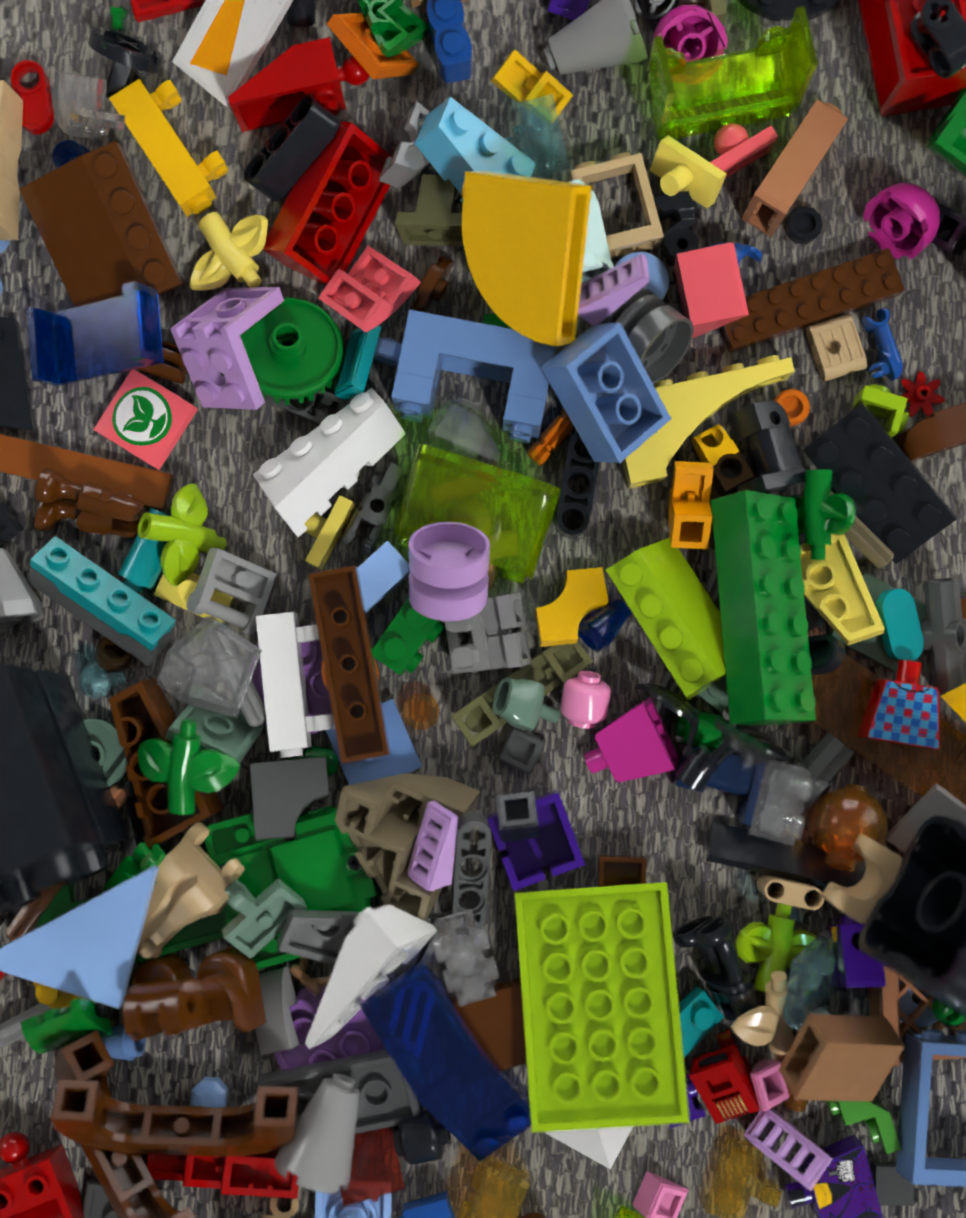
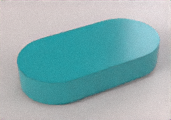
[875,589,924,661]

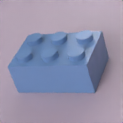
[541,322,671,463]

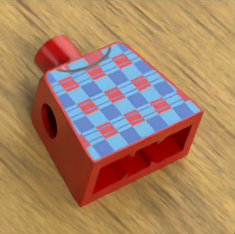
[858,660,940,750]

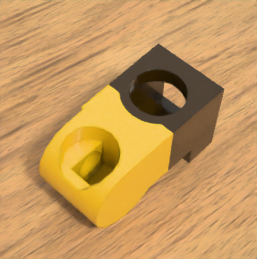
[692,423,754,497]

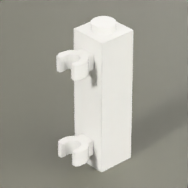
[256,612,335,758]

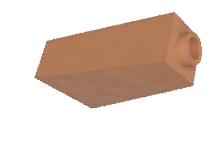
[741,99,848,238]

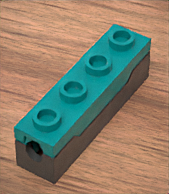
[28,536,176,666]

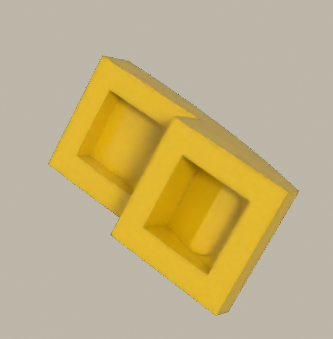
[490,49,573,125]

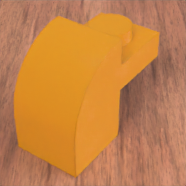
[668,461,713,549]

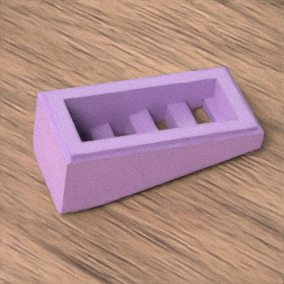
[578,253,650,326]
[407,800,458,891]
[744,1108,833,1190]

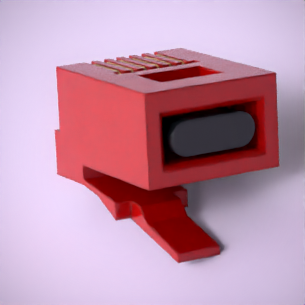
[689,1029,759,1124]

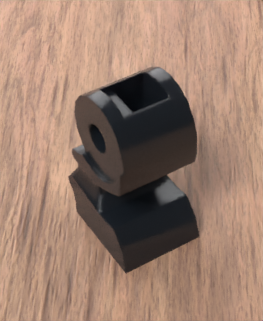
[653,190,698,266]

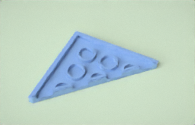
[0,865,159,1009]

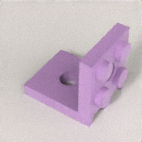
[170,287,284,410]

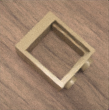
[569,152,664,259]

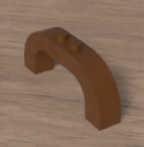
[55,1030,195,1218]
[51,1080,298,1156]

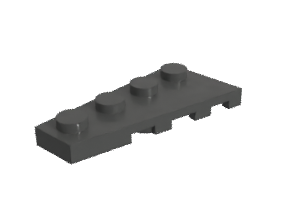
[276,910,447,981]

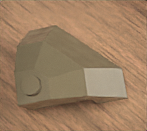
[335,773,480,921]

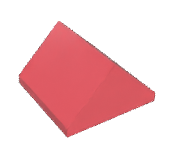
[674,242,749,338]

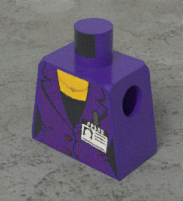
[829,910,886,988]
[784,1135,883,1218]

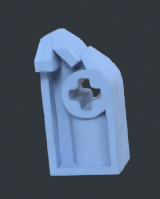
[358,541,410,615]

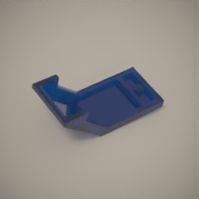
[360,961,531,1162]

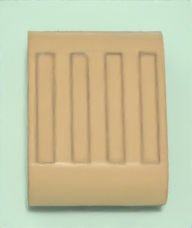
[806,314,867,382]
[756,874,824,910]

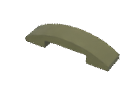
[451,640,593,747]

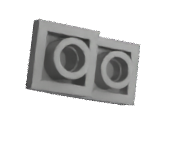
[255,966,299,1055]

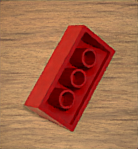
[262,122,393,286]

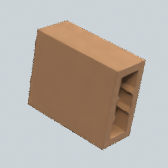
[779,1013,905,1102]

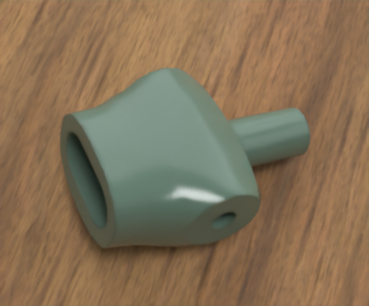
[493,677,560,731]

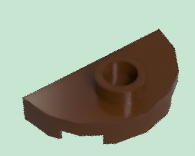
[409,255,455,313]

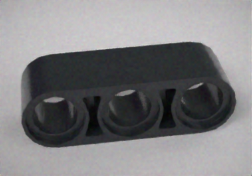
[243,96,340,202]
[555,432,600,539]

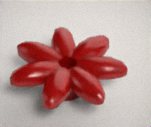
[900,371,945,417]

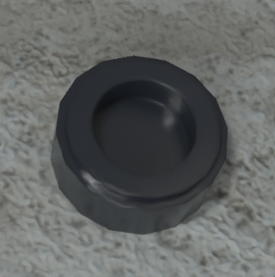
[785,206,823,245]

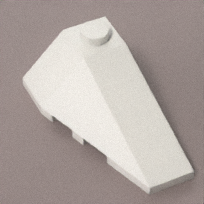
[305,904,438,1049]

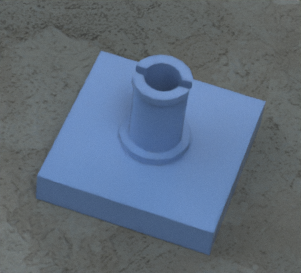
[326,699,422,785]

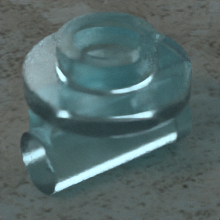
[79,661,126,699]

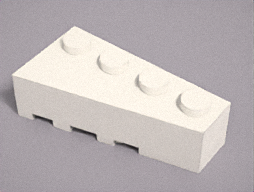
[253,388,406,538]

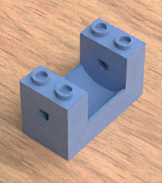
[392,310,556,443]

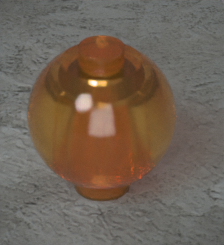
[810,784,888,872]

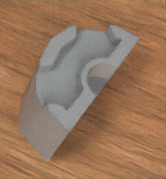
[378,102,430,187]

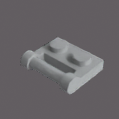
[187,547,276,635]

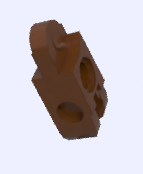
[898,402,966,462]

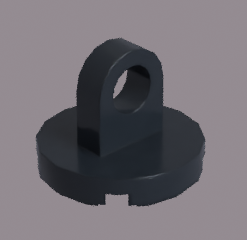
[88,28,163,98]

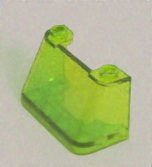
[393,444,561,584]

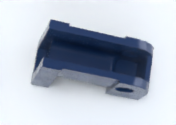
[671,747,772,827]

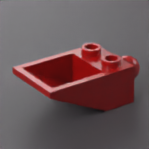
[228,37,370,132]
[0,1131,85,1218]

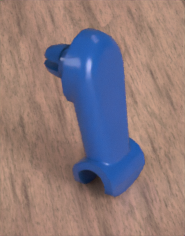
[862,307,903,381]

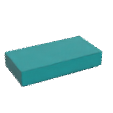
[334,325,381,400]

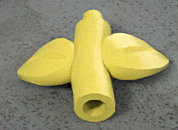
[189,212,268,291]

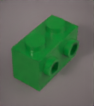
[372,598,445,676]

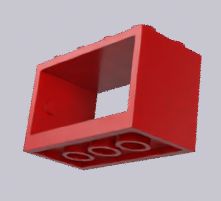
[858,0,966,117]

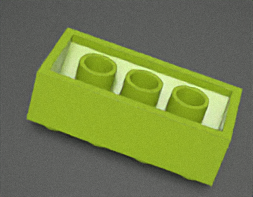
[606,538,726,701]

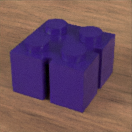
[487,790,585,891]

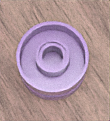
[409,522,490,621]

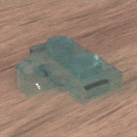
[505,94,570,178]

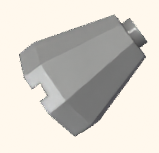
[0,548,45,633]

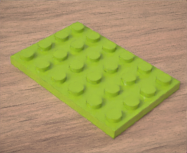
[515,882,690,1133]

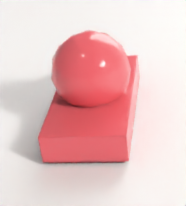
[710,123,778,179]

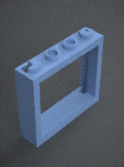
[896,1028,966,1187]

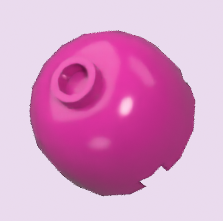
[652,5,728,84]
[863,183,941,259]

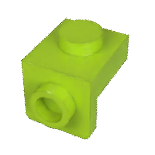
[852,384,909,437]

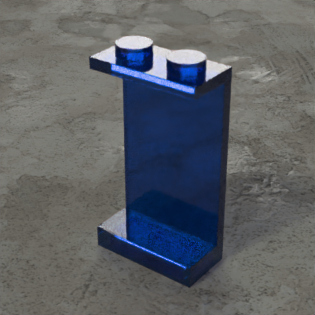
[27,281,163,386]

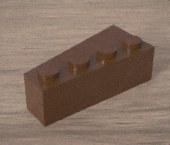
[109,678,224,849]

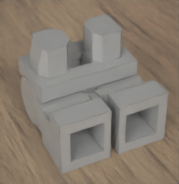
[444,592,531,674]

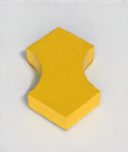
[534,567,609,647]

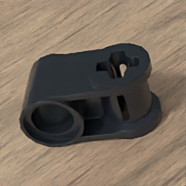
[909,0,966,79]

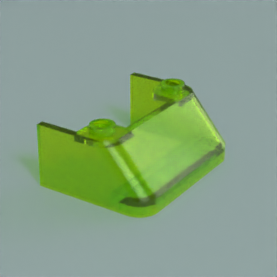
[649,6,818,140]

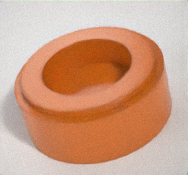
[774,389,810,427]

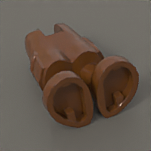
[34,468,144,538]

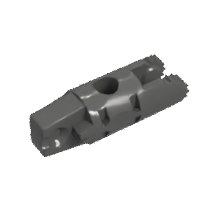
[339,462,404,556]

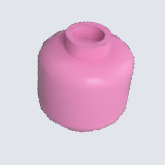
[560,671,611,729]

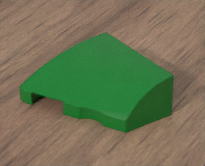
[357,0,429,57]
[20,998,112,1054]

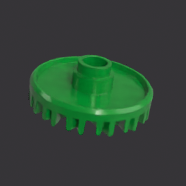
[240,297,343,405]

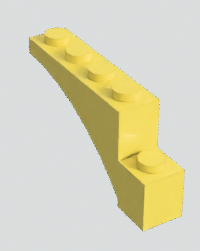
[622,355,795,489]

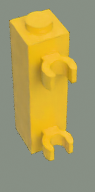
[109,79,229,217]

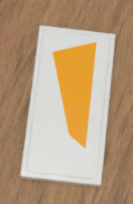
[172,0,293,107]

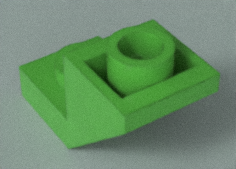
[826,1099,901,1154]

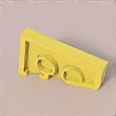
[800,534,885,645]

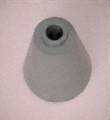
[544,0,648,75]
[274,1073,360,1194]

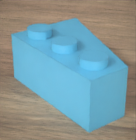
[415,97,536,204]

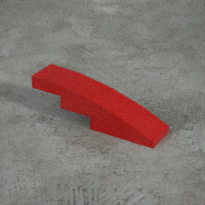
[146,1151,299,1199]

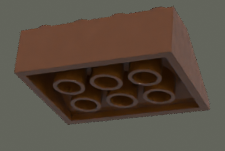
[19,141,184,328]

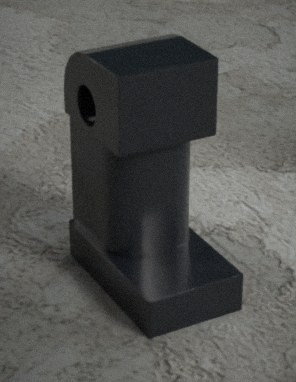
[728,400,805,494]

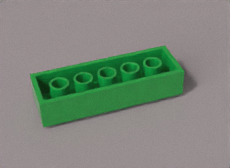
[711,490,816,725]

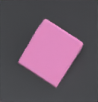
[750,1059,790,1112]
[632,1171,689,1218]

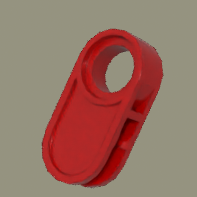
[11,60,54,135]

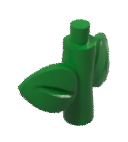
[789,470,856,560]
[138,719,240,815]

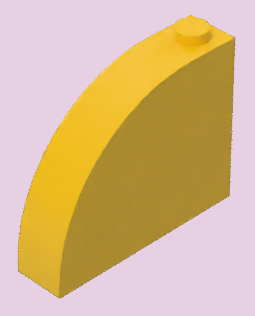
[462,171,592,347]

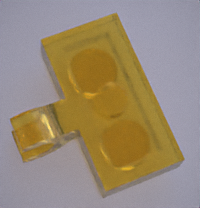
[704,1135,782,1218]

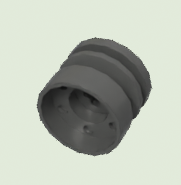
[600,286,694,384]

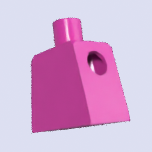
[584,697,680,782]

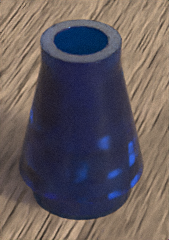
[578,599,632,653]

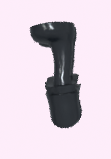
[672,915,760,1021]

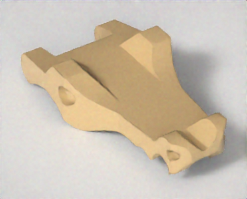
[137,822,244,958]

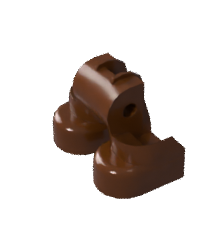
[122,947,266,1041]

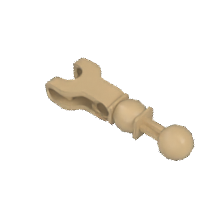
[821,833,903,924]

